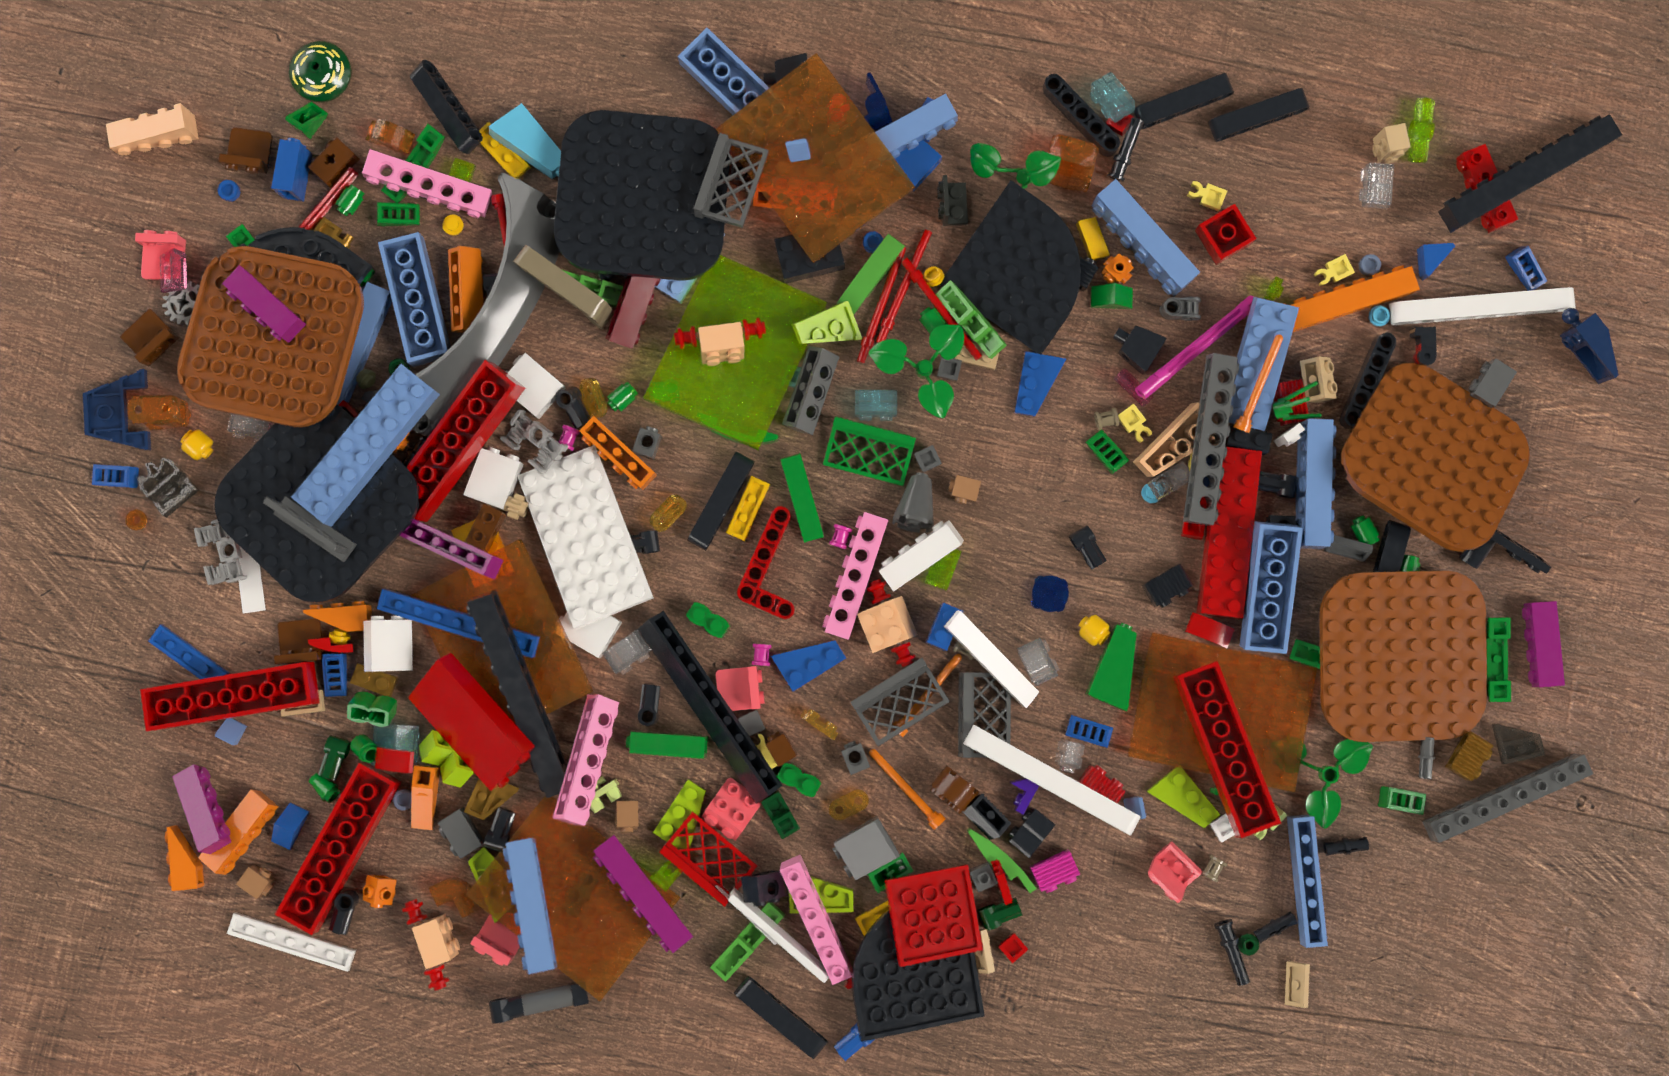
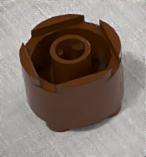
[930,765,979,814]

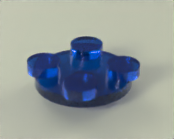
[1032,575,1069,612]

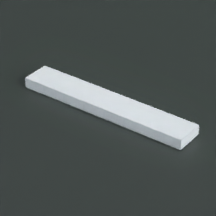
[944,610,1039,708]
[728,888,829,983]
[227,912,356,972]

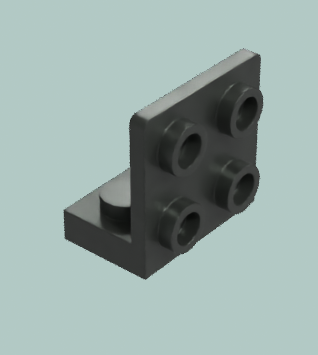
[937,175,968,226]

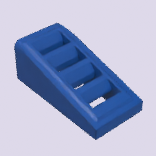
[1505,246,1547,291]
[92,464,139,488]
[322,654,347,697]
[1065,715,1113,748]

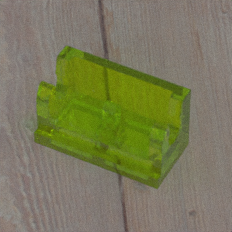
[925,549,962,591]
[650,860,683,892]

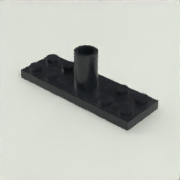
[1459,529,1552,574]

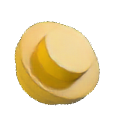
[442,215,464,236]
[924,266,944,287]
[329,629,350,645]

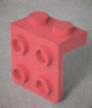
[135,230,186,281]
[716,666,765,711]
[701,778,761,841]
[1148,841,1202,903]
[470,911,521,966]

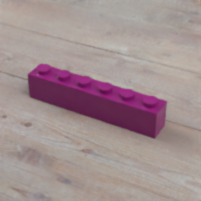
[400,519,503,579]
[593,835,693,953]

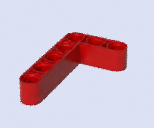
[737,506,795,620]

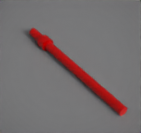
[876,229,932,343]
[857,247,906,364]
[901,258,982,361]

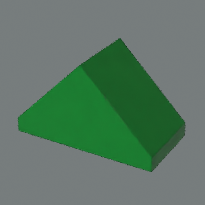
[285,102,328,139]
[1091,283,1133,309]
[867,853,913,893]

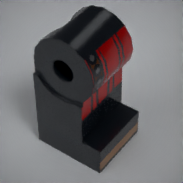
[1409,327,1437,366]

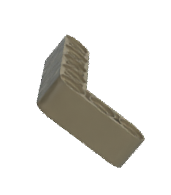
[513,245,614,330]

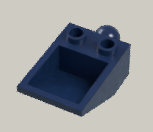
[1559,308,1619,384]

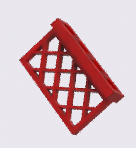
[659,811,758,907]

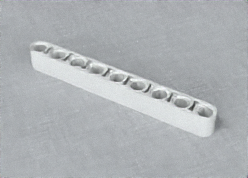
[1389,287,1576,325]
[963,725,1141,836]

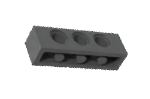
[782,346,839,435]

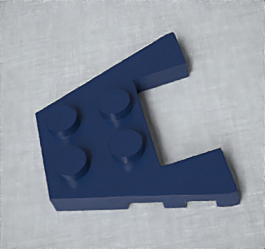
[83,369,151,451]

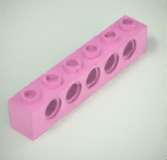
[362,150,492,218]
[822,512,888,640]
[553,695,619,826]
[780,855,853,985]

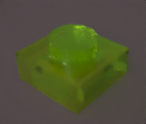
[449,158,476,182]
[1263,276,1284,301]

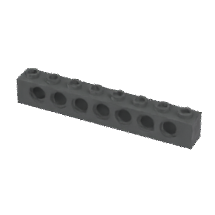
[1183,353,1239,525]
[1422,753,1593,843]

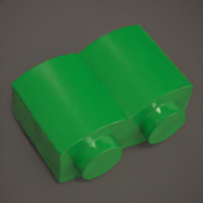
[686,602,731,638]
[347,692,397,727]
[777,762,822,797]

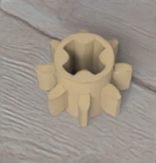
[504,493,529,520]

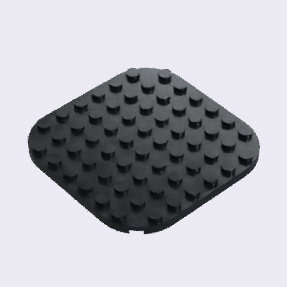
[554,110,729,281]
[215,404,419,603]

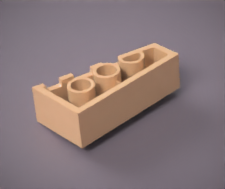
[106,103,199,155]
[1133,402,1217,477]

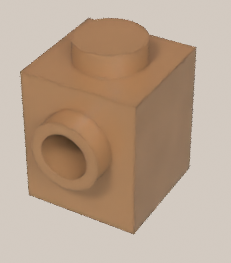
[948,475,981,504]
[615,801,638,834]
[236,865,275,899]

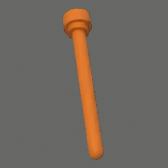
[1233,334,1283,433]
[892,654,962,737]
[869,749,946,830]

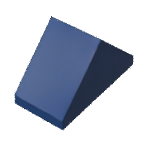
[1417,243,1456,281]
[271,803,310,850]

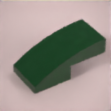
[760,790,800,839]

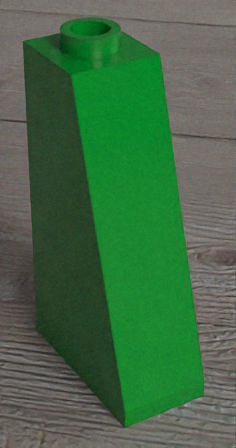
[1085,622,1137,711]
[626,731,708,759]

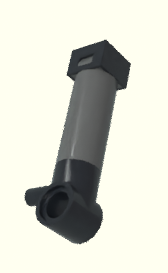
[489,980,589,1024]

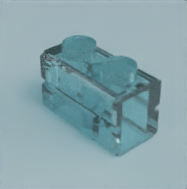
[1090,72,1135,123]
[855,390,897,421]

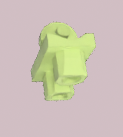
[590,776,622,813]

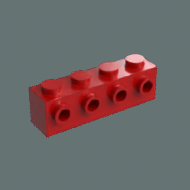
[1456,144,1518,233]

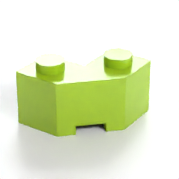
[419,730,474,788]

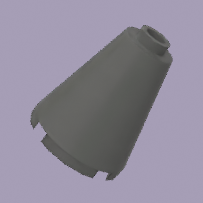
[892,473,934,533]

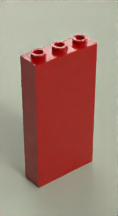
[408,653,535,791]

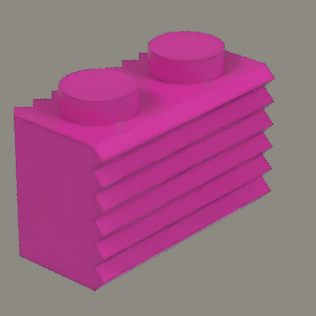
[1029,849,1080,893]

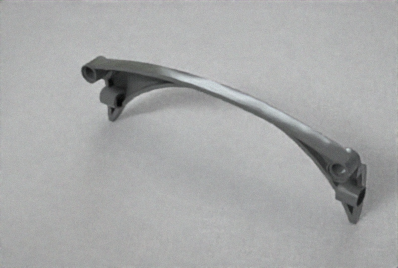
[361,172,560,438]

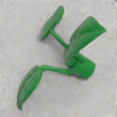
[970,143,1061,189]
[869,325,964,419]
[1270,737,1373,829]

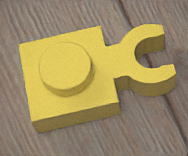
[1187,181,1227,211]
[1314,254,1355,286]
[1118,404,1152,443]

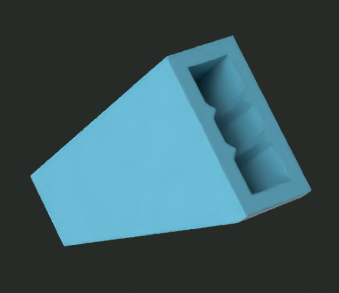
[489,103,561,179]

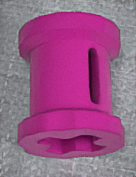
[558,425,580,451]
[829,524,853,549]
[751,644,772,666]

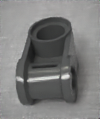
[1159,297,1201,321]

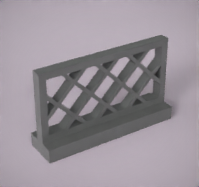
[693,133,769,228]
[263,496,357,562]
[851,658,950,747]
[958,672,1011,758]

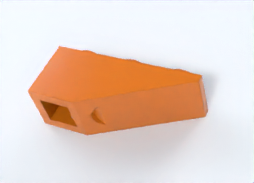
[303,601,372,632]
[411,764,440,830]
[165,825,204,891]

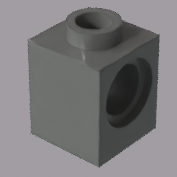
[632,426,662,460]
[841,741,870,775]
[969,862,998,892]

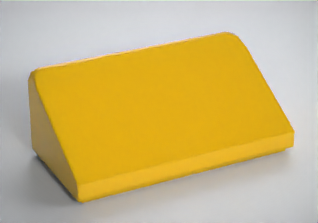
[1076,217,1110,261]

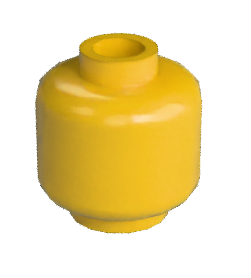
[180,429,214,460]
[1078,615,1111,646]

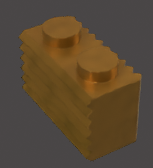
[1445,731,1493,781]

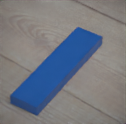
[148,624,229,679]

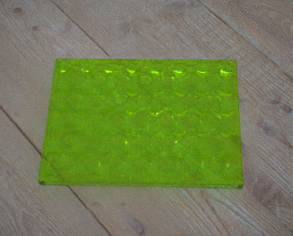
[643,255,827,451]

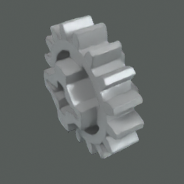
[162,281,200,326]

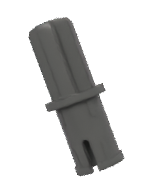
[1418,737,1435,779]

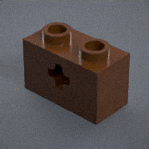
[308,137,360,188]
[465,503,506,552]
[765,731,797,767]

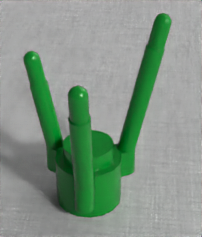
[1272,381,1322,421]

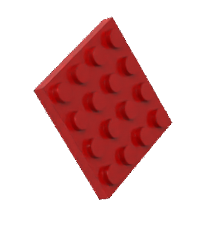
[884,864,983,967]

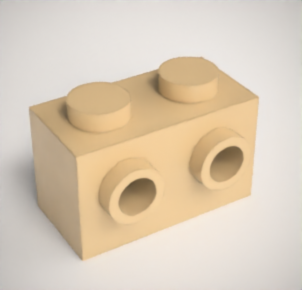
[1373,123,1411,164]
[1300,357,1337,403]

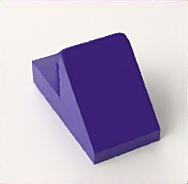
[1010,778,1039,814]

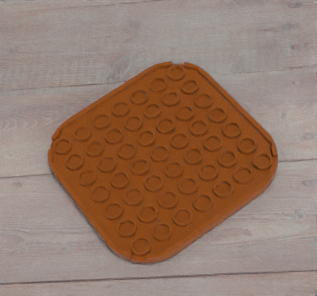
[177,246,364,427]
[1341,363,1530,552]
[1319,570,1487,742]

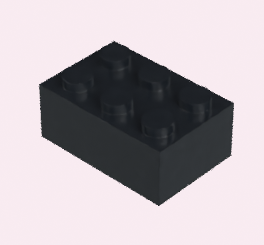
[774,224,845,284]

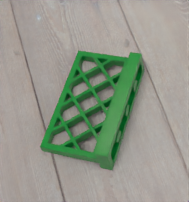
[823,416,916,486]

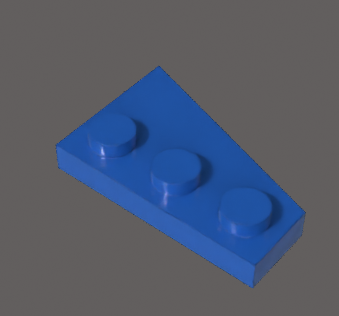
[1014,351,1066,417]
[771,641,846,691]

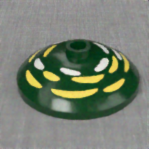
[289,41,351,103]

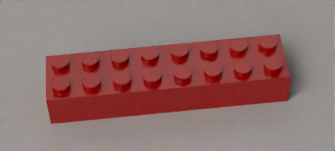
[407,360,526,522]
[1196,447,1262,619]
[1173,661,1281,839]
[140,662,320,731]
[274,762,402,935]

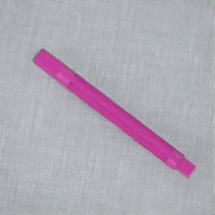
[1135,295,1253,399]

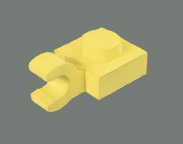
[756,734,778,769]

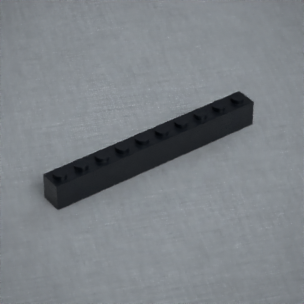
[1438,114,1622,233]
[467,589,568,798]
[638,610,783,804]

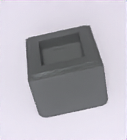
[737,710,765,736]

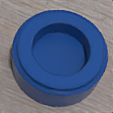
[218,180,240,202]
[863,231,883,253]

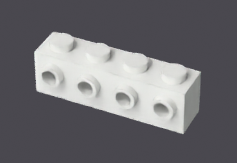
[879,520,964,591]

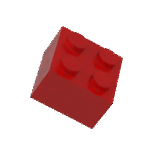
[1194,204,1257,265]

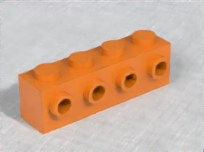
[448,246,484,333]
[579,416,657,490]
[198,789,279,875]

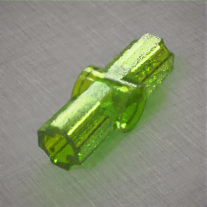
[1408,97,1435,163]

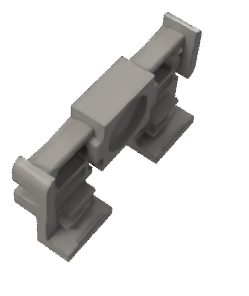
[500,410,568,473]
[194,519,247,585]

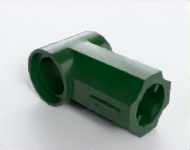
[318,735,351,780]
[977,897,1022,931]

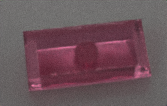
[160,248,187,293]
[1114,368,1154,407]

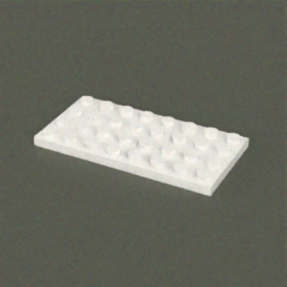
[518,445,654,630]

